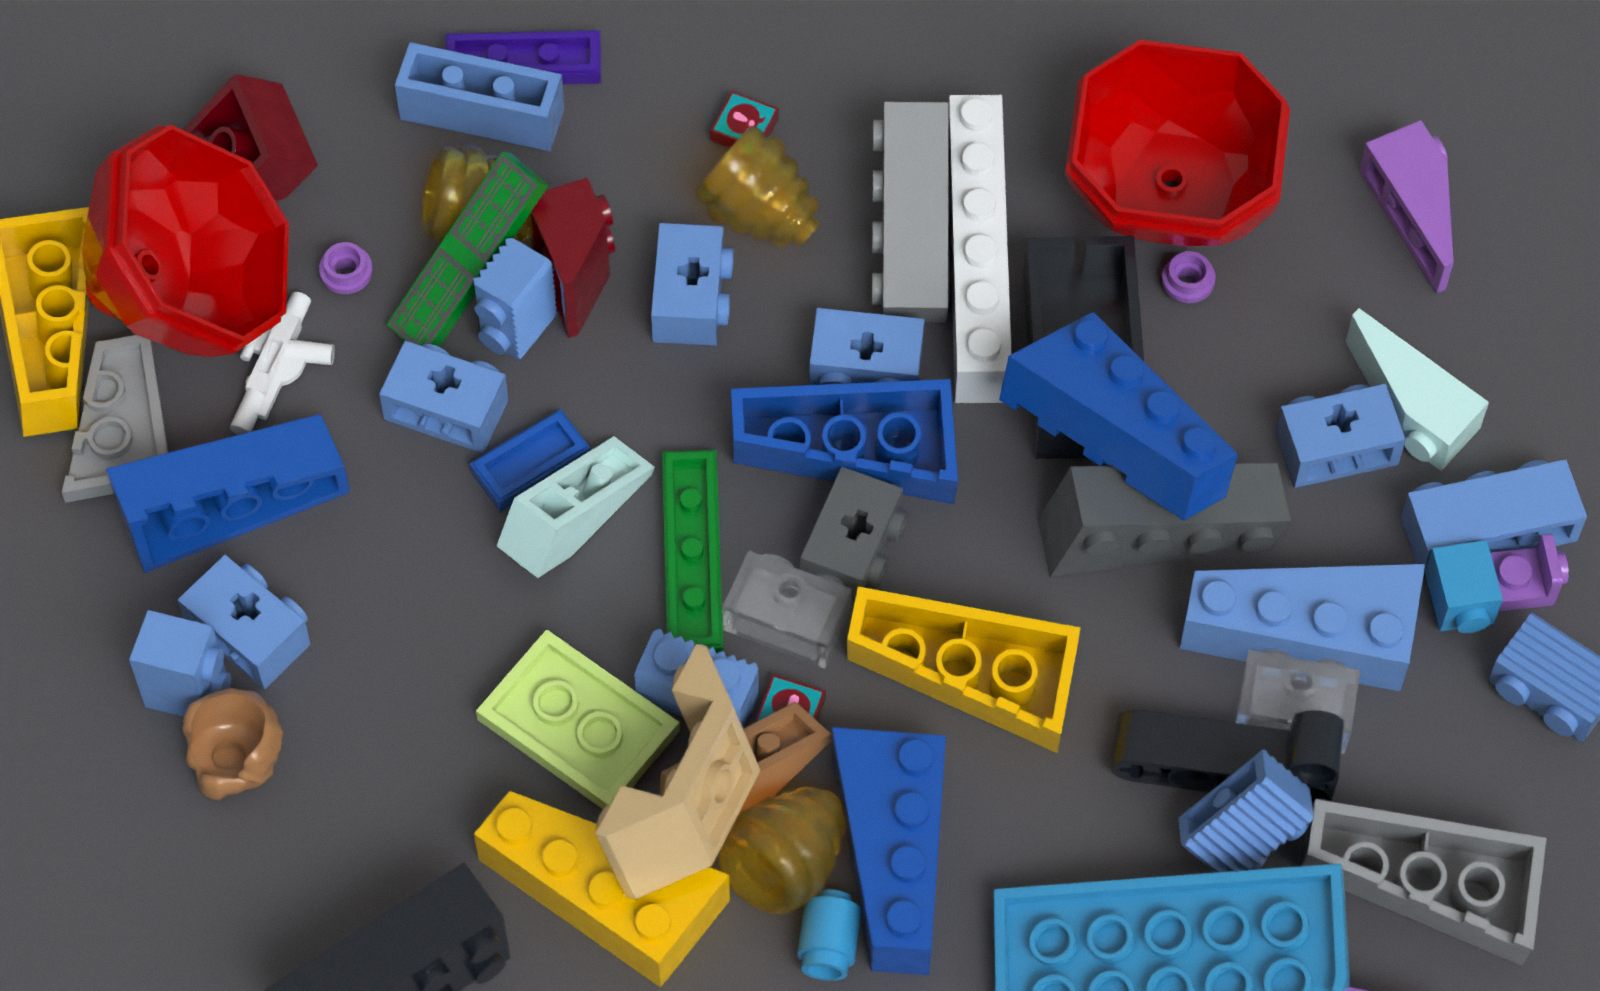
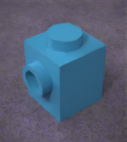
[1424,540,1503,633]

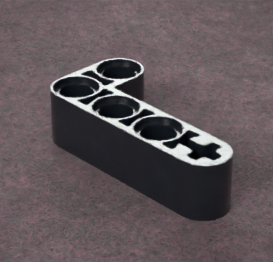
[1111,710,1344,806]

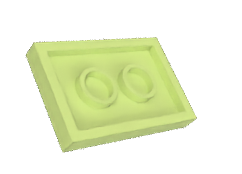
[476,629,680,809]

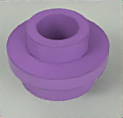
[319,242,373,294]
[1162,251,1216,303]

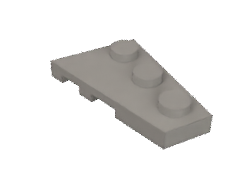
[61,335,169,503]

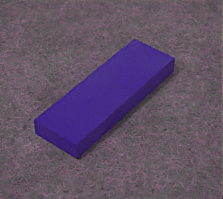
[445,30,601,84]

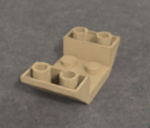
[595,644,760,899]

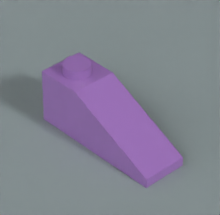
[1359,120,1454,294]

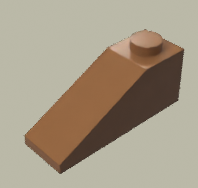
[660,702,831,836]

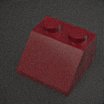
[183,74,318,201]
[528,177,615,338]

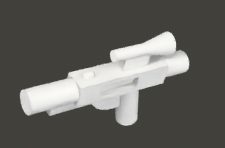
[230,292,335,435]

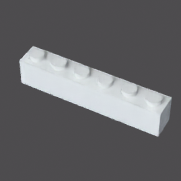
[948,95,1011,403]

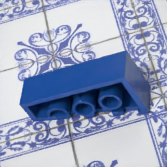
[999,312,1238,521]
[731,379,958,504]
[106,414,350,573]
[831,727,946,975]

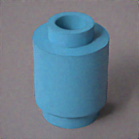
[797,890,862,981]

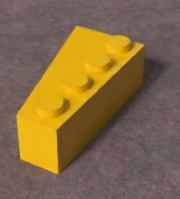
[0,207,90,437]
[847,587,1081,754]
[474,791,730,988]

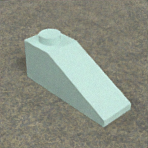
[1345,308,1489,471]
[497,436,655,578]

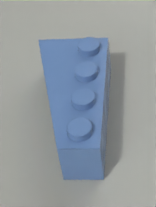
[1180,564,1425,692]

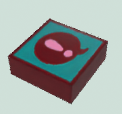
[710,91,779,158]
[754,674,826,723]

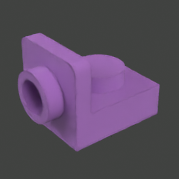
[1491,533,1569,612]

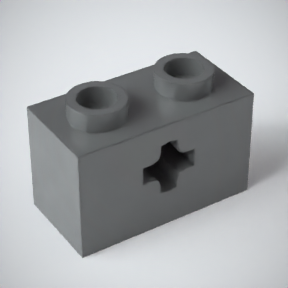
[800,466,909,602]

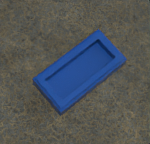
[469,409,591,512]

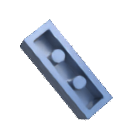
[395,42,565,152]
[1401,459,1587,574]

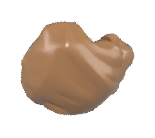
[182,688,284,801]

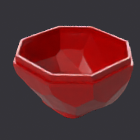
[1065,40,1290,246]
[82,124,289,357]

